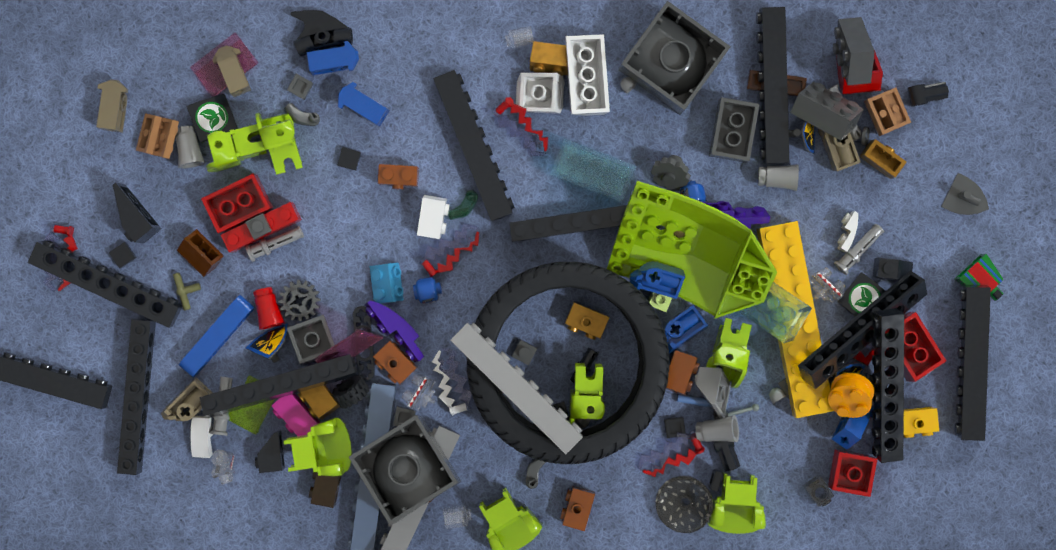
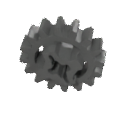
[278,280,321,321]

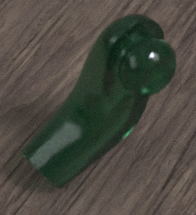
[448,190,478,220]

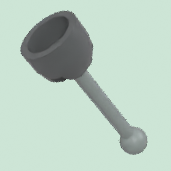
[713,404,759,419]

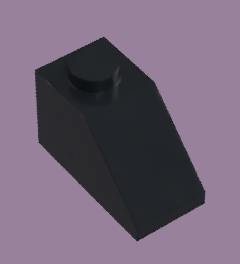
[873,258,913,280]
[255,431,285,473]

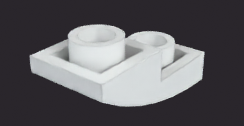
[838,211,858,252]
[191,416,213,458]

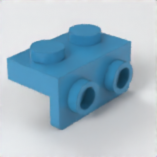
[369,263,404,304]

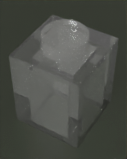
[443,504,472,529]

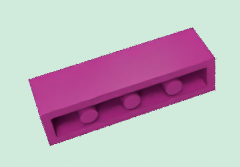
[271,394,321,436]

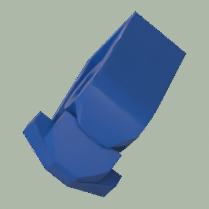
[307,41,359,75]
[338,82,390,127]
[629,261,685,299]
[665,305,708,354]
[831,405,874,450]

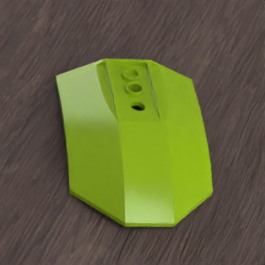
[606,181,777,319]

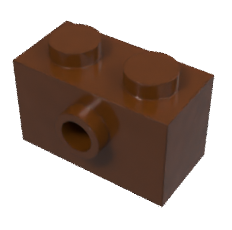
[177,229,224,277]

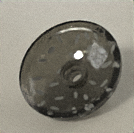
[655,475,713,533]

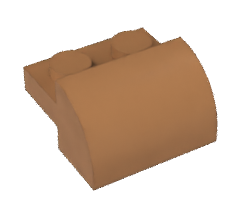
[864,87,911,136]
[136,113,179,159]

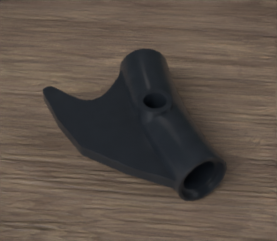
[290,10,353,57]

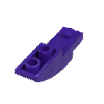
[702,201,770,229]
[364,300,425,362]

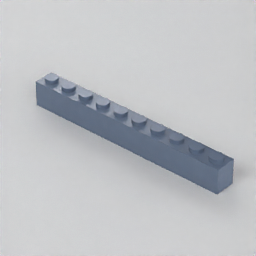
[347,382,397,550]

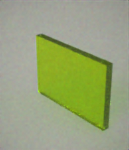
[229,375,275,435]

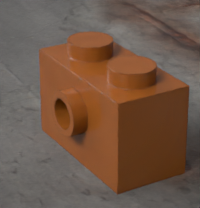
[378,164,419,189]
[373,340,418,384]
[665,350,700,396]
[560,486,595,531]

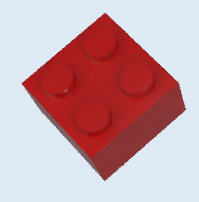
[828,449,878,497]

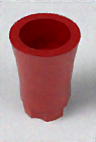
[253,287,285,330]

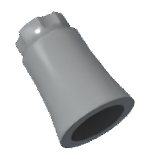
[175,125,205,169]
[758,164,799,191]
[695,415,739,442]

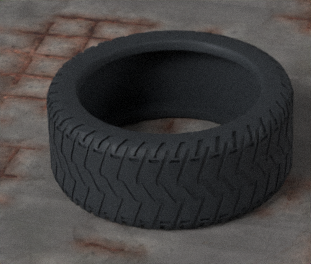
[467,261,669,464]

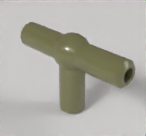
[173,273,201,311]

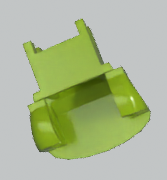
[255,113,303,175]
[206,124,267,172]
[706,318,752,389]
[569,363,605,424]
[284,417,352,476]
[707,473,766,534]
[479,487,542,550]

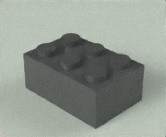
[833,17,875,85]
[790,82,864,140]
[709,97,760,163]

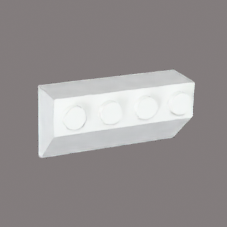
[565,35,610,116]

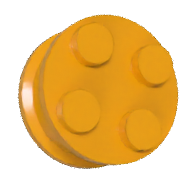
[828,372,874,418]

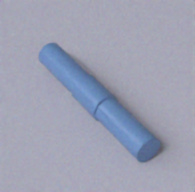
[677,394,728,410]

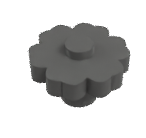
[651,155,691,190]

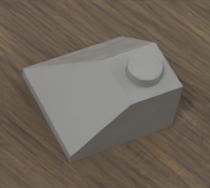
[695,367,731,419]

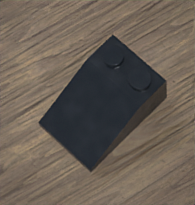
[113,182,162,243]

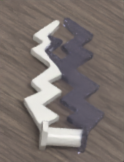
[432,347,472,416]

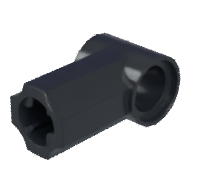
[907,82,949,107]
[712,441,740,472]

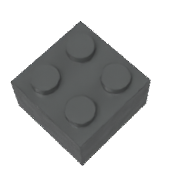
[287,315,338,366]

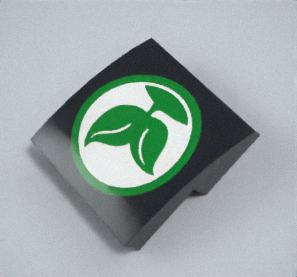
[186,94,238,143]
[837,272,885,317]

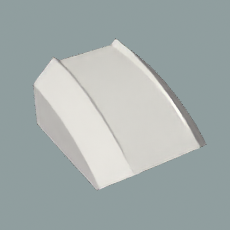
[515,73,565,114]

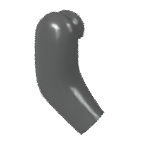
[284,103,320,126]
[525,459,546,489]

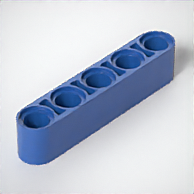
[179,295,255,378]

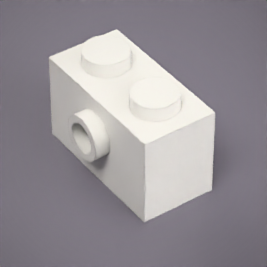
[417,195,450,239]

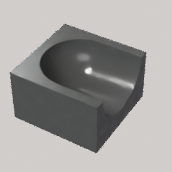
[619,1,731,115]
[349,415,461,525]

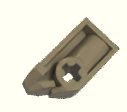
[212,46,251,97]
[96,79,128,133]
[818,128,861,171]
[161,377,213,421]

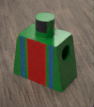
[955,254,1003,301]

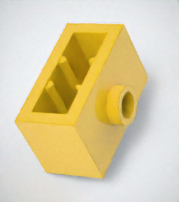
[904,407,939,438]

